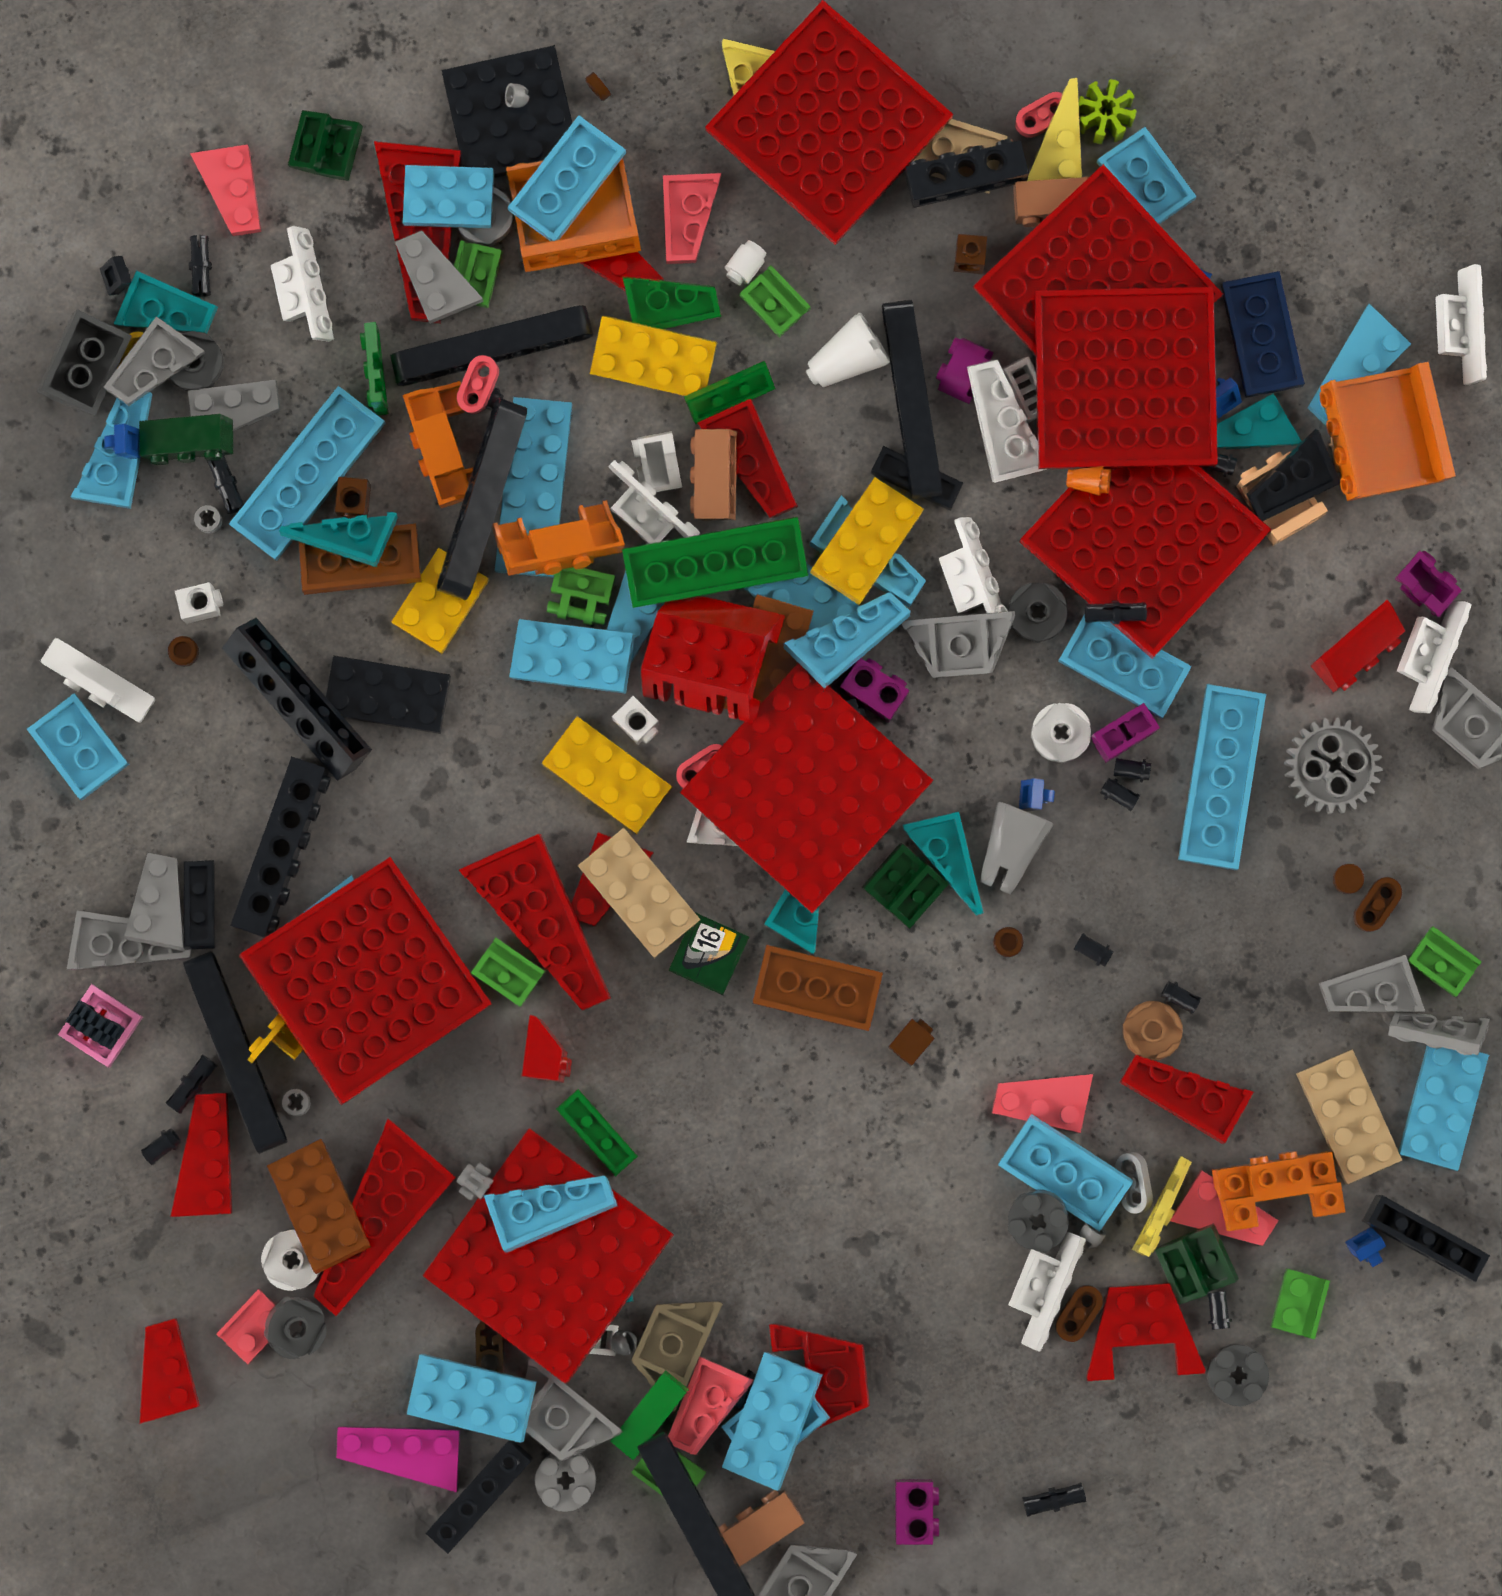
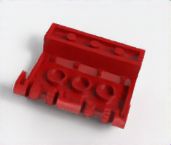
[641,596,785,723]

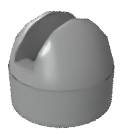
[505,83,529,108]
[1079,1223,1106,1248]

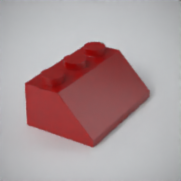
[1310,600,1405,693]
[522,1015,572,1083]

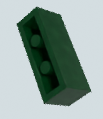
[139,414,233,465]

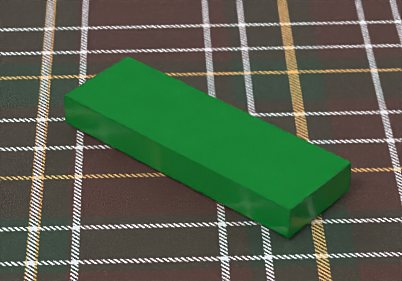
[684,361,776,425]
[556,1089,638,1177]
[610,1370,689,1460]

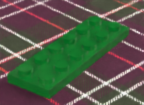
[622,517,808,608]

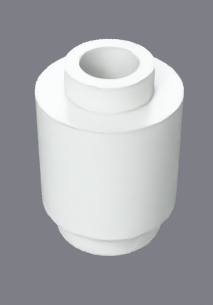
[725,240,766,286]

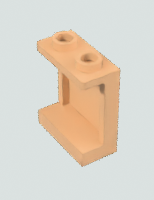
[1236,451,1328,546]

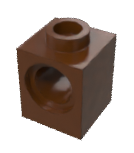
[953,234,987,274]
[335,477,371,519]
[888,1019,935,1067]

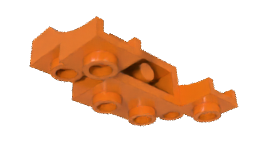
[402,381,474,509]
[492,500,625,576]
[1212,1151,1345,1231]

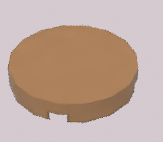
[1123,1001,1183,1060]

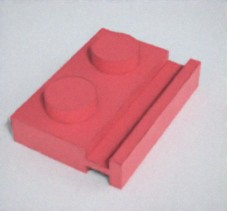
[216,1289,276,1364]

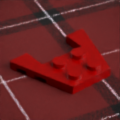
[1086,1283,1205,1381]
[769,1323,870,1430]

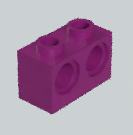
[840,658,910,723]
[1091,703,1160,763]
[895,1479,939,1545]

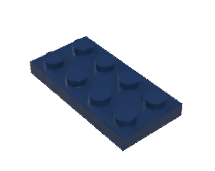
[1221,271,1305,398]

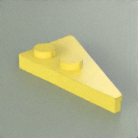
[722,39,775,96]
[1027,78,1082,181]
[1132,1156,1192,1257]

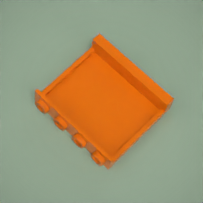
[506,158,641,272]
[1320,362,1456,501]

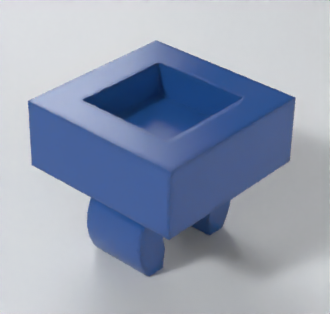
[1216,377,1242,418]
[104,424,141,459]
[1019,778,1055,811]
[1345,1227,1386,1267]

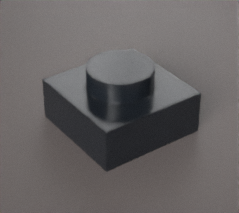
[100,256,132,296]

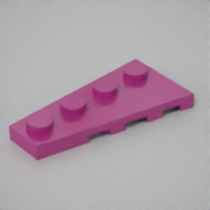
[336,1426,460,1492]

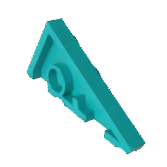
[1217,393,1302,449]
[279,512,398,567]
[903,812,984,916]
[764,889,819,954]

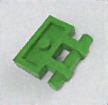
[546,567,616,625]

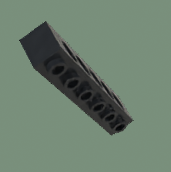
[222,618,372,781]
[230,756,331,938]

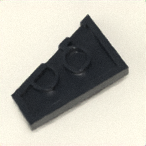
[1247,429,1340,521]

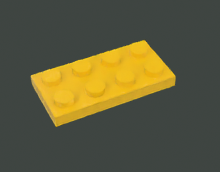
[590,315,717,396]
[810,477,924,605]
[542,716,672,835]

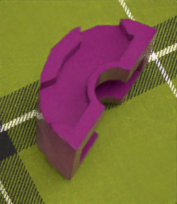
[935,337,994,404]
[1395,551,1462,617]

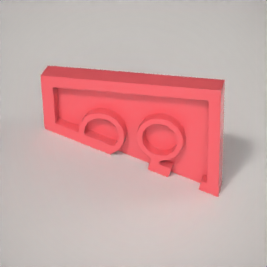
[190,144,261,236]
[663,173,721,264]
[992,1074,1093,1133]
[1170,1170,1279,1246]
[668,1357,754,1455]

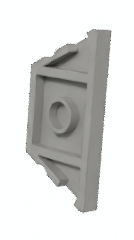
[902,611,1015,678]
[1432,667,1502,769]
[525,1358,622,1462]
[758,1544,857,1596]

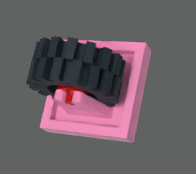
[58,984,143,1068]

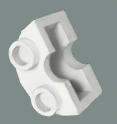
[631,431,682,492]

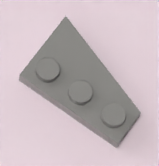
[1388,1012,1490,1055]

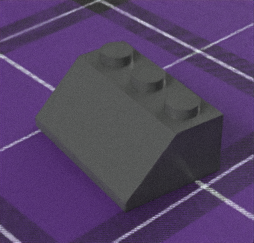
[36,309,132,416]

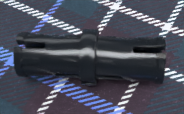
[188,235,212,297]
[206,455,244,514]
[1085,600,1147,624]
[165,1054,218,1114]
[1022,1482,1086,1517]

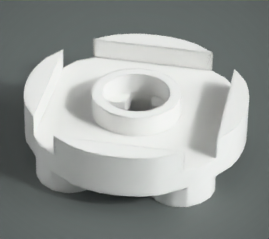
[1031,703,1091,763]
[261,1229,320,1291]

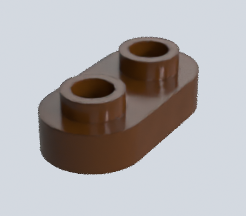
[1353,877,1402,932]
[1055,1285,1103,1342]

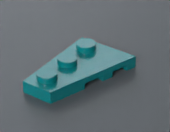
[114,270,218,334]

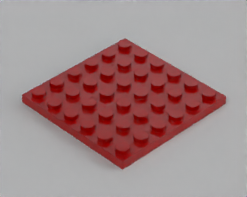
[705,0,954,245]
[973,164,1223,355]
[1034,287,1218,469]
[1019,466,1271,659]
[680,663,934,914]
[239,857,492,1106]
[422,1128,674,1384]

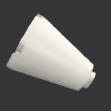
[806,313,890,387]

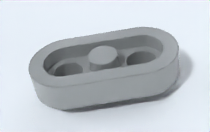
[1115,1152,1153,1214]

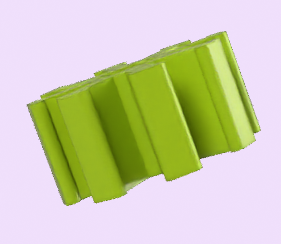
[1078,79,1137,144]

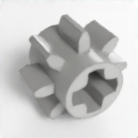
[456,1163,494,1200]

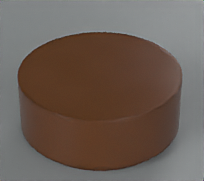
[585,72,612,101]
[168,636,199,667]
[1333,864,1364,894]
[993,927,1024,957]

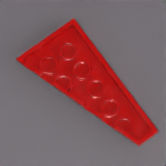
[374,141,461,324]
[459,834,611,1011]
[313,1118,457,1316]

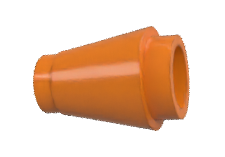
[1066,466,1111,496]

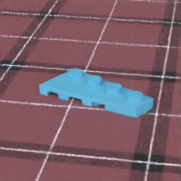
[1307,304,1411,426]
[71,392,152,509]
[809,495,926,607]
[607,571,665,663]
[783,592,911,689]
[484,1176,618,1253]

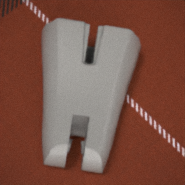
[980,801,1054,894]

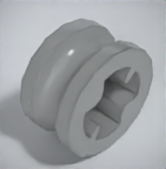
[194,505,223,534]
[282,1089,311,1117]

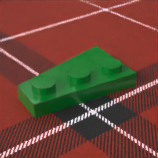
[622,276,721,329]
[360,322,389,416]

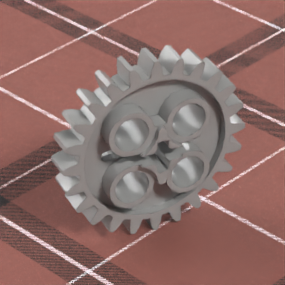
[1284,718,1383,815]

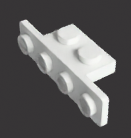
[271,226,334,342]
[1435,264,1487,385]
[608,460,700,544]
[939,517,1008,613]
[1397,601,1471,713]
[41,638,155,723]
[1008,1232,1086,1352]

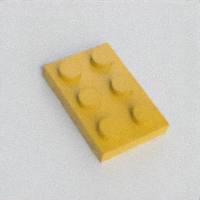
[391,548,489,654]

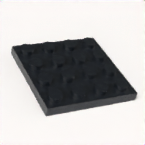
[441,45,572,178]

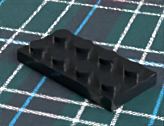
[326,655,451,734]

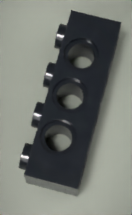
[905,139,1029,208]
[1362,1195,1490,1282]
[425,1440,533,1554]

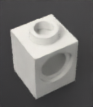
[175,582,223,624]
[612,696,659,745]

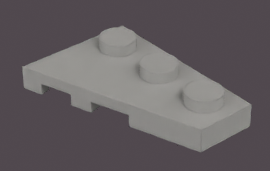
[395,231,484,324]
[104,317,205,406]
[188,380,280,431]
[124,853,184,951]
[1319,955,1425,1012]

